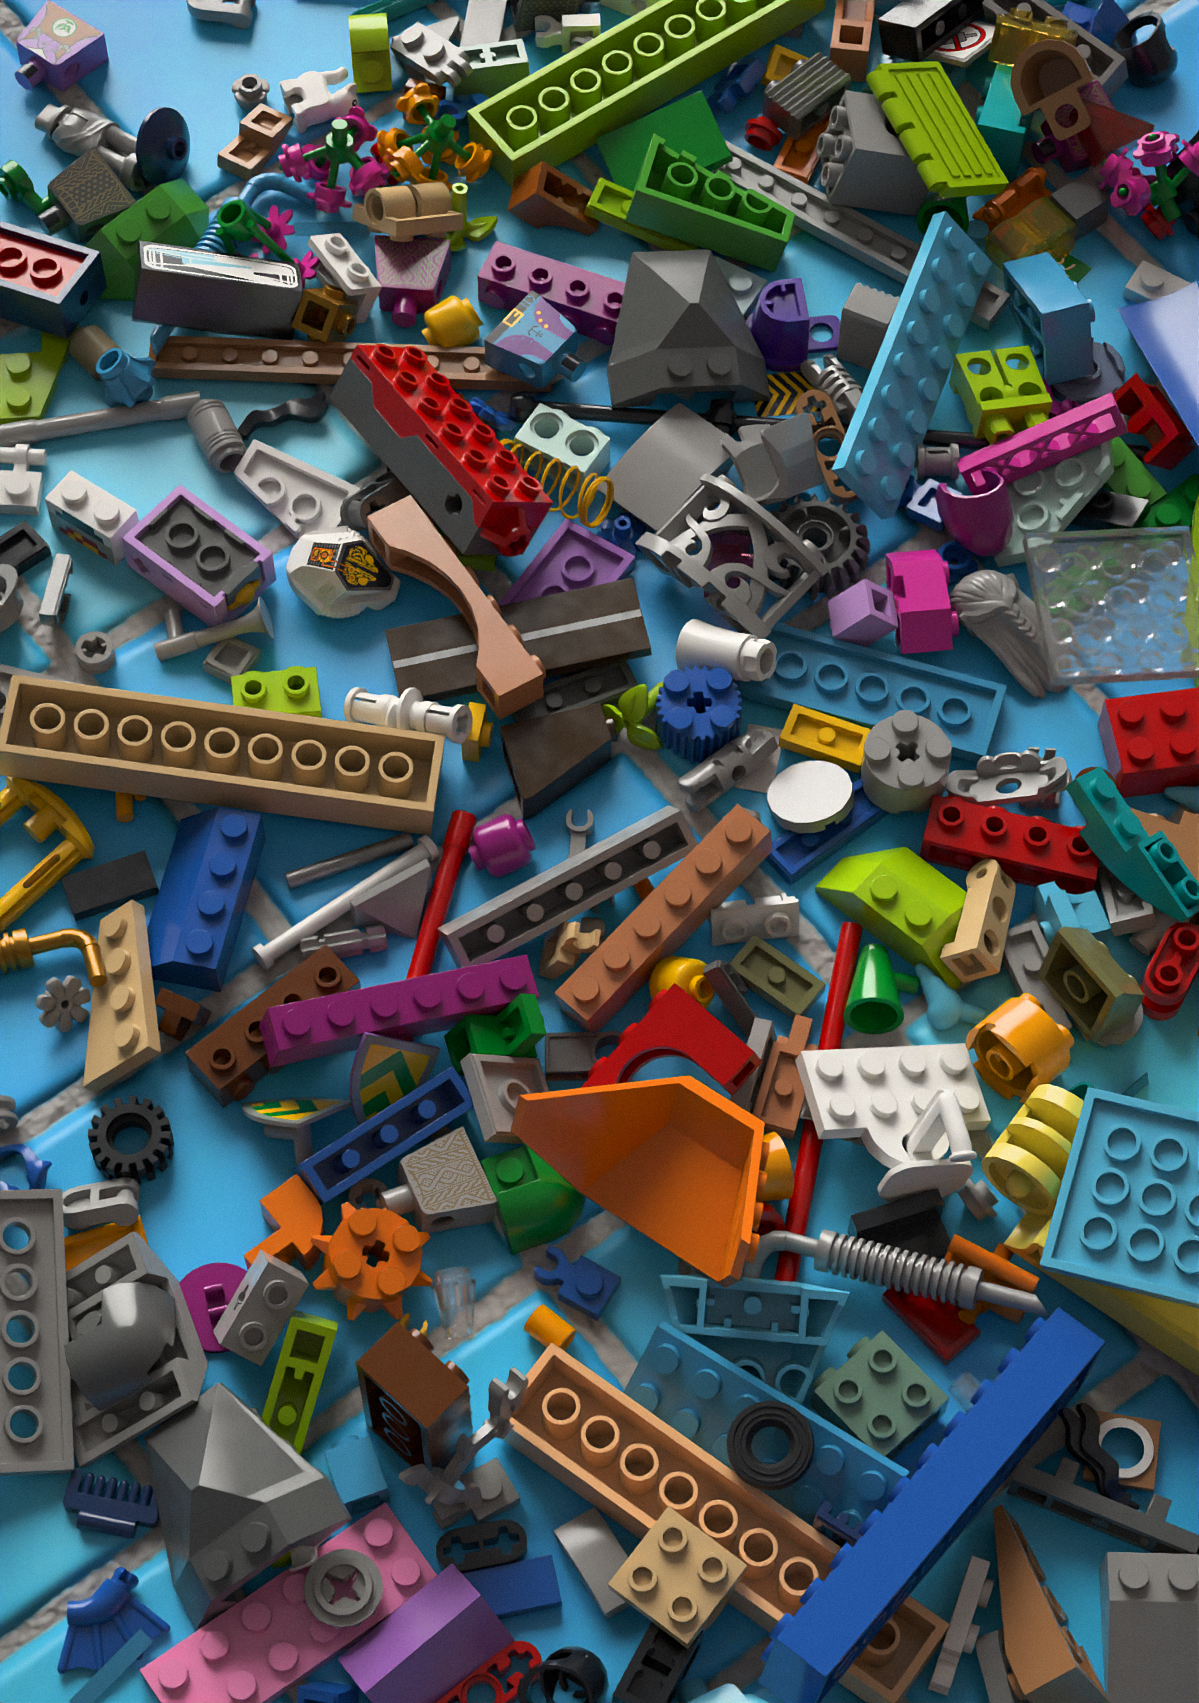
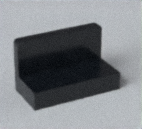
[847,1188,950,1280]

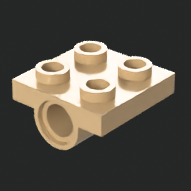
[352,182,463,242]
[608,1506,748,1649]

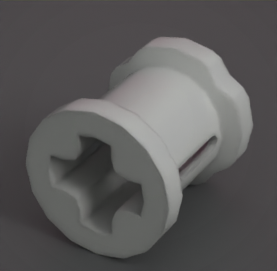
[915,443,960,480]

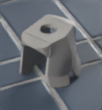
[720,413,823,506]

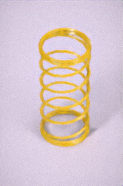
[499,439,614,528]

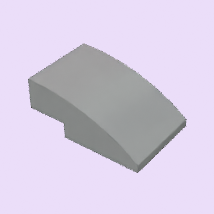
[598,402,733,534]

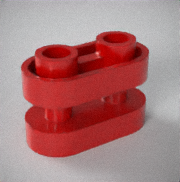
[1140,922,1199,1021]

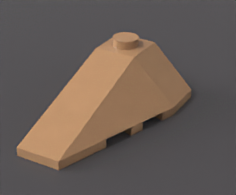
[993,1504,1110,1703]

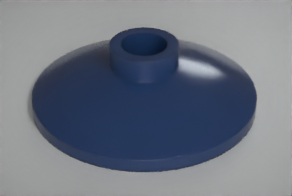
[136,107,190,186]

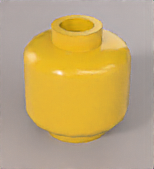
[421,295,483,348]
[649,955,715,1009]

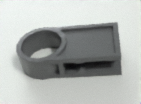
[545,1031,622,1081]

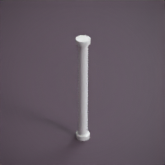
[252,835,440,970]

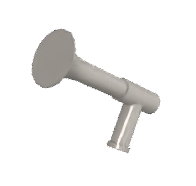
[154,597,275,661]

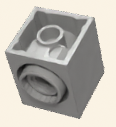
[816,90,929,216]

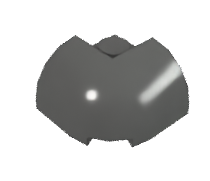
[64,1282,175,1411]

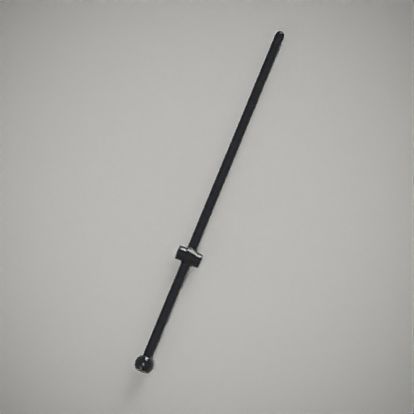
[509,391,1150,462]

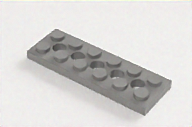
[0,1189,74,1476]

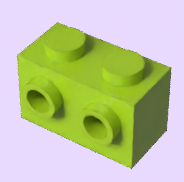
[231,666,322,718]

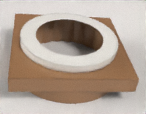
[1081,1410,1161,1493]

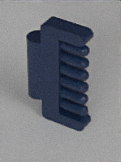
[63,1468,160,1539]

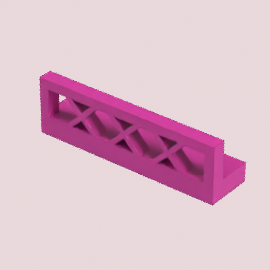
[957,392,1128,495]

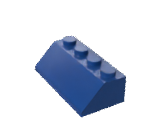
[147,806,266,993]

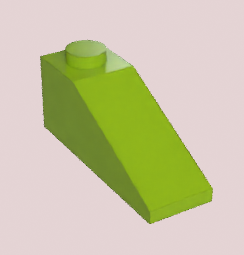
[261,1310,338,1455]

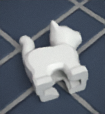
[279,67,360,134]

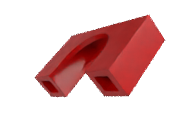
[581,983,762,1096]

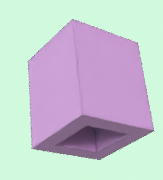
[828,578,899,647]

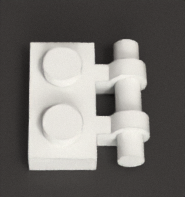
[0,444,47,516]

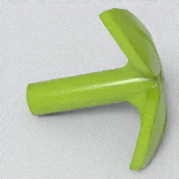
[439,183,498,251]
[601,682,663,750]

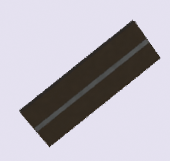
[385,578,652,702]

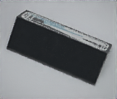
[131,240,303,340]

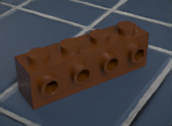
[185,944,361,1108]

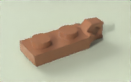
[752,1014,817,1140]

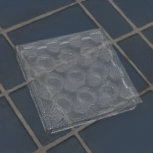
[1023,526,1199,686]

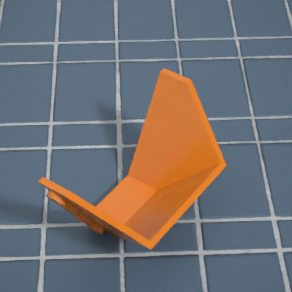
[510,1075,770,1288]

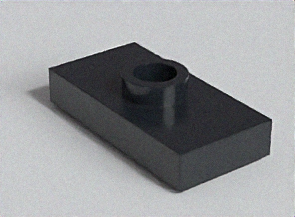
[1070,489,1150,538]

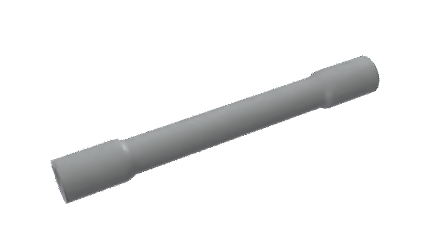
[0,391,201,448]

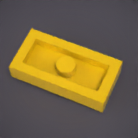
[778,704,871,774]

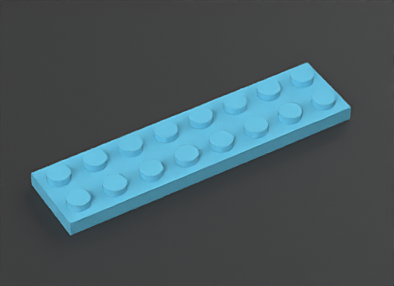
[832,211,992,520]

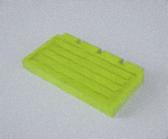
[866,61,1009,198]

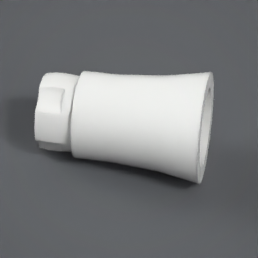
[676,619,777,682]

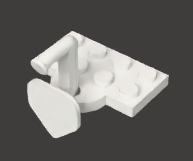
[795,1043,991,1203]

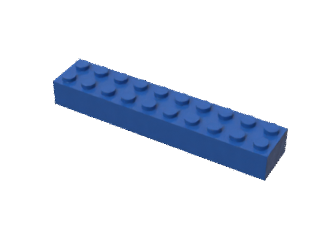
[758,1307,1105,1703]

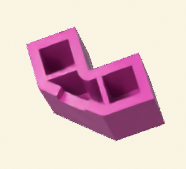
[885,549,959,654]

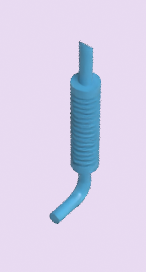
[150,173,315,356]

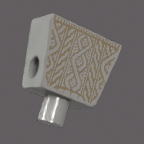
[379,1127,497,1233]

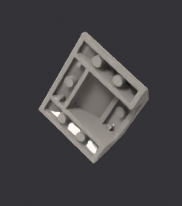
[66,1231,208,1468]

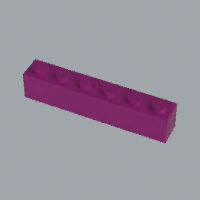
[259,954,539,1067]

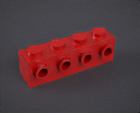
[919,795,1100,895]

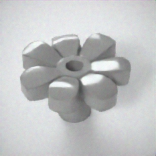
[36,975,90,1033]

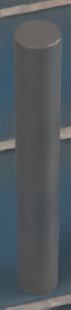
[285,831,414,890]

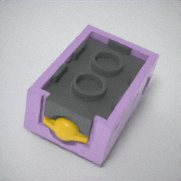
[122,485,276,627]

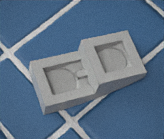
[554,1507,631,1619]

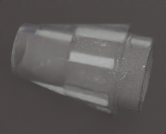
[430,1267,477,1339]

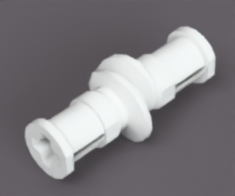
[344,687,473,744]

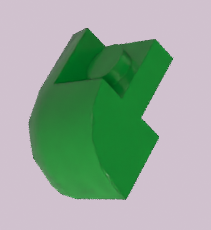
[481,1144,585,1255]

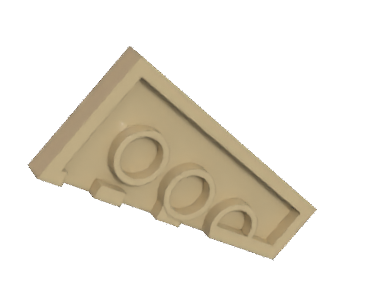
[83,900,161,1093]

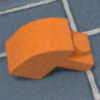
[244,1174,326,1272]

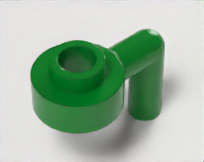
[0,160,52,216]

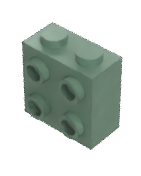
[811,1330,949,1461]

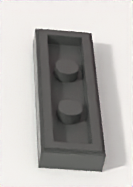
[511,661,639,723]

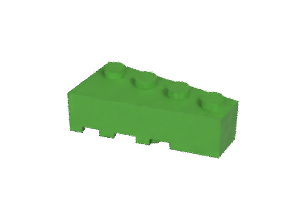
[625,133,795,272]

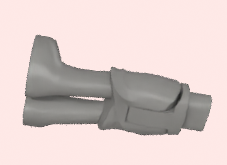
[35,104,150,192]

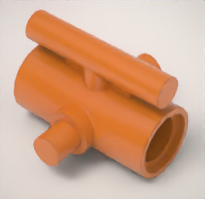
[944,1234,1040,1325]

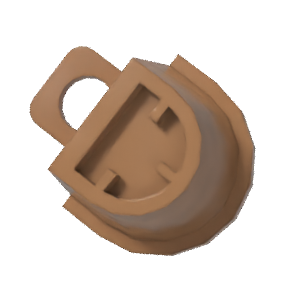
[1010,39,1095,140]

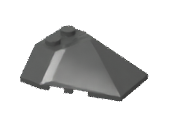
[607,250,770,408]
[144,1383,352,1629]

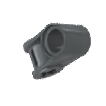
[340,471,422,531]

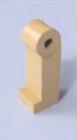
[940,859,1016,983]

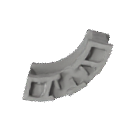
[635,473,829,639]

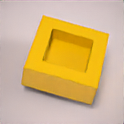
[760,44,810,86]
[461,702,494,762]

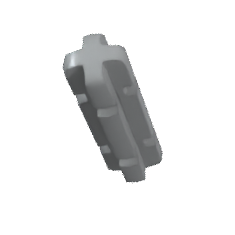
[300,924,388,961]

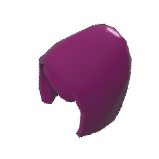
[936,467,1014,557]

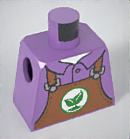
[14,0,109,91]

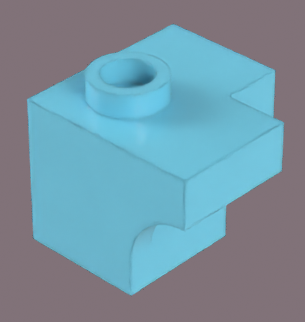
[1032,881,1111,947]

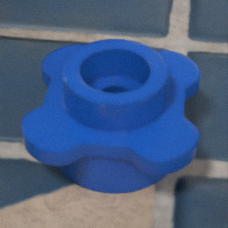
[936,541,978,585]

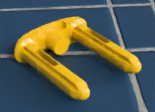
[0,776,95,933]

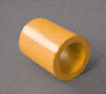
[524,1304,577,1351]

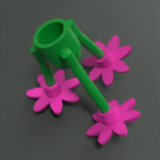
[215,199,321,288]

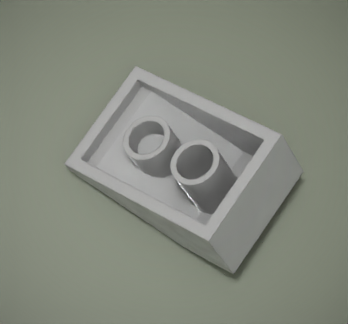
[1099,1552,1199,1703]

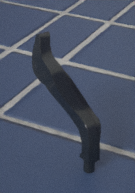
[238,390,328,441]
[1058,1403,1139,1510]

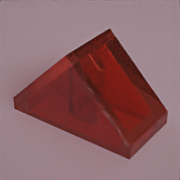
[1069,98,1155,167]

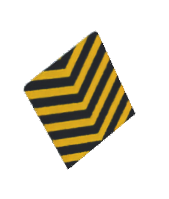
[755,371,821,417]

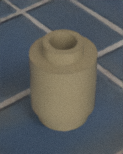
[69,325,125,381]

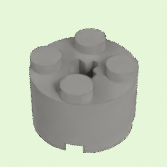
[861,710,952,814]

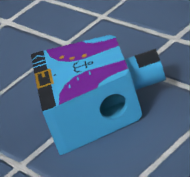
[484,290,586,388]

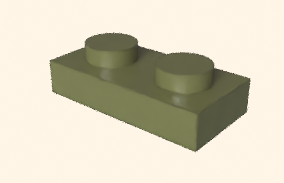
[730,934,826,1020]

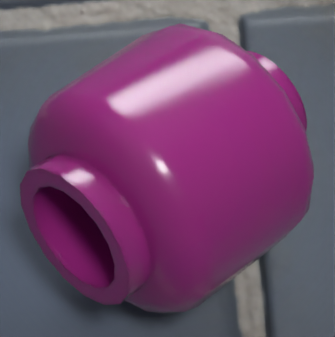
[468,814,537,878]

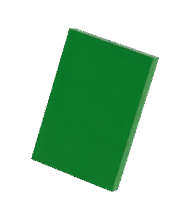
[595,90,733,192]

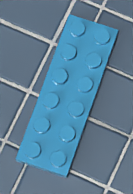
[738,623,1007,763]
[623,1321,910,1545]

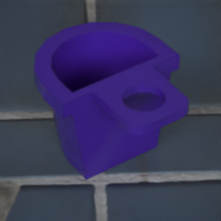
[746,278,840,372]

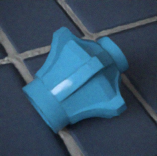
[96,348,156,408]

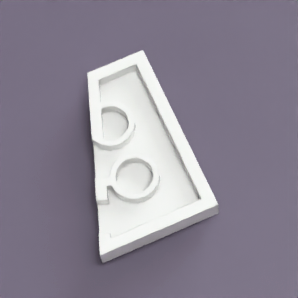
[234,439,361,540]

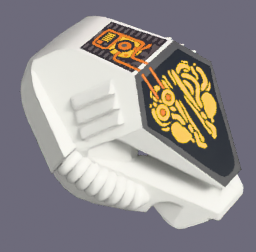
[286,525,401,619]

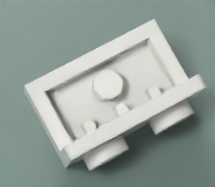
[307,233,382,323]

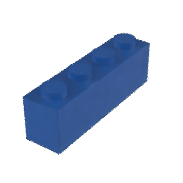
[291,1066,474,1206]

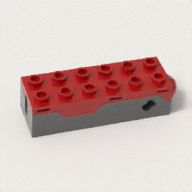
[329,344,553,557]

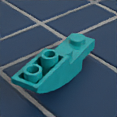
[1065,766,1199,922]

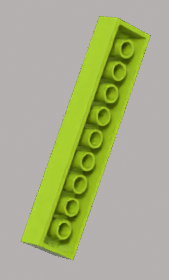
[467,0,825,188]

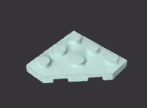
[994,439,1114,567]

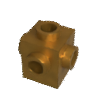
[291,284,359,343]

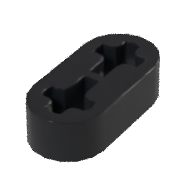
[436,1519,527,1573]

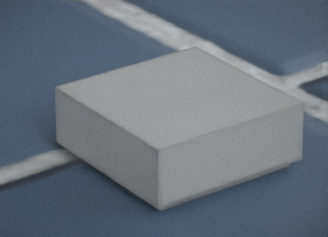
[202,637,262,684]

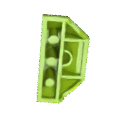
[815,846,967,991]

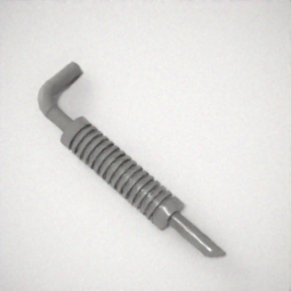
[741,1229,1049,1317]

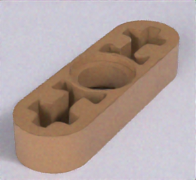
[795,390,859,504]

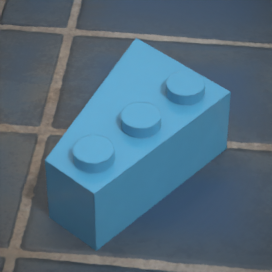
[1003,252,1095,386]

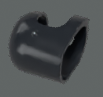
[1111,10,1178,88]
[517,1646,609,1703]

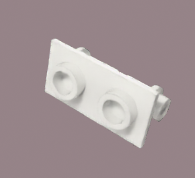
[708,893,799,946]

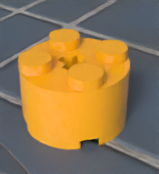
[966,993,1074,1103]

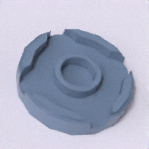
[1043,337,1126,406]

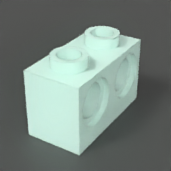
[514,403,610,496]

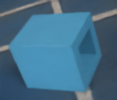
[324,1435,390,1516]

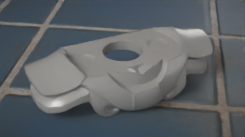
[946,750,1072,807]

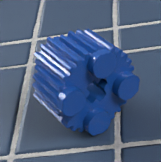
[655,665,742,765]

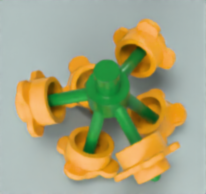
[377,83,493,191]

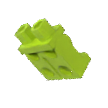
[949,345,1053,445]

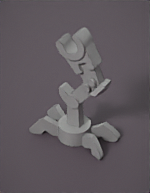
[399,1367,529,1509]

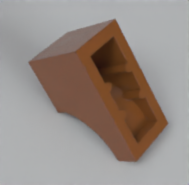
[508,161,599,236]

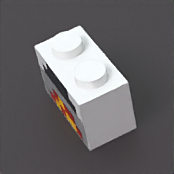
[45,470,139,566]

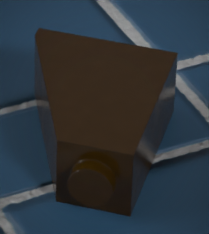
[500,702,617,820]

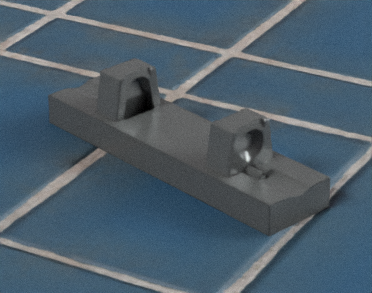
[1007,1456,1199,1554]

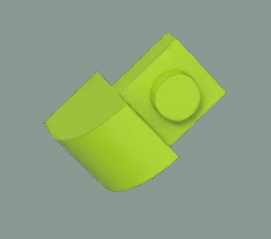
[348,13,393,93]

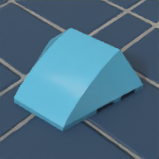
[660,1274,850,1405]

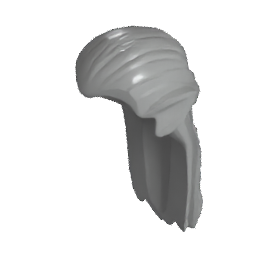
[949,570,1079,699]

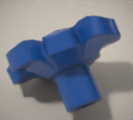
[470,397,516,432]
[596,513,647,558]

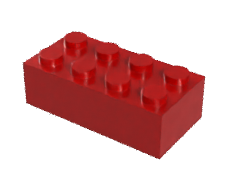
[1097,687,1199,798]

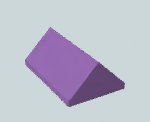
[338,1563,515,1703]

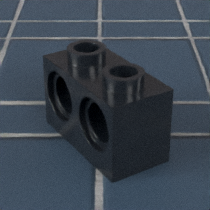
[612,1622,703,1703]

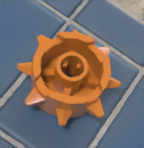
[310,1202,433,1321]

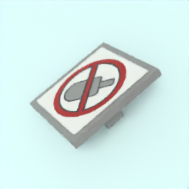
[926,20,1010,70]

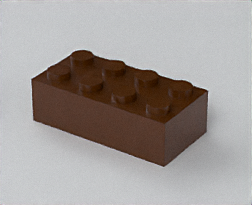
[356,1322,473,1471]

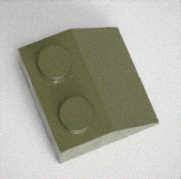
[1037,926,1145,1042]

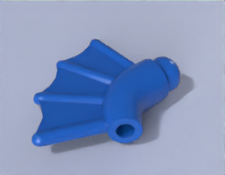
[57,1567,171,1674]

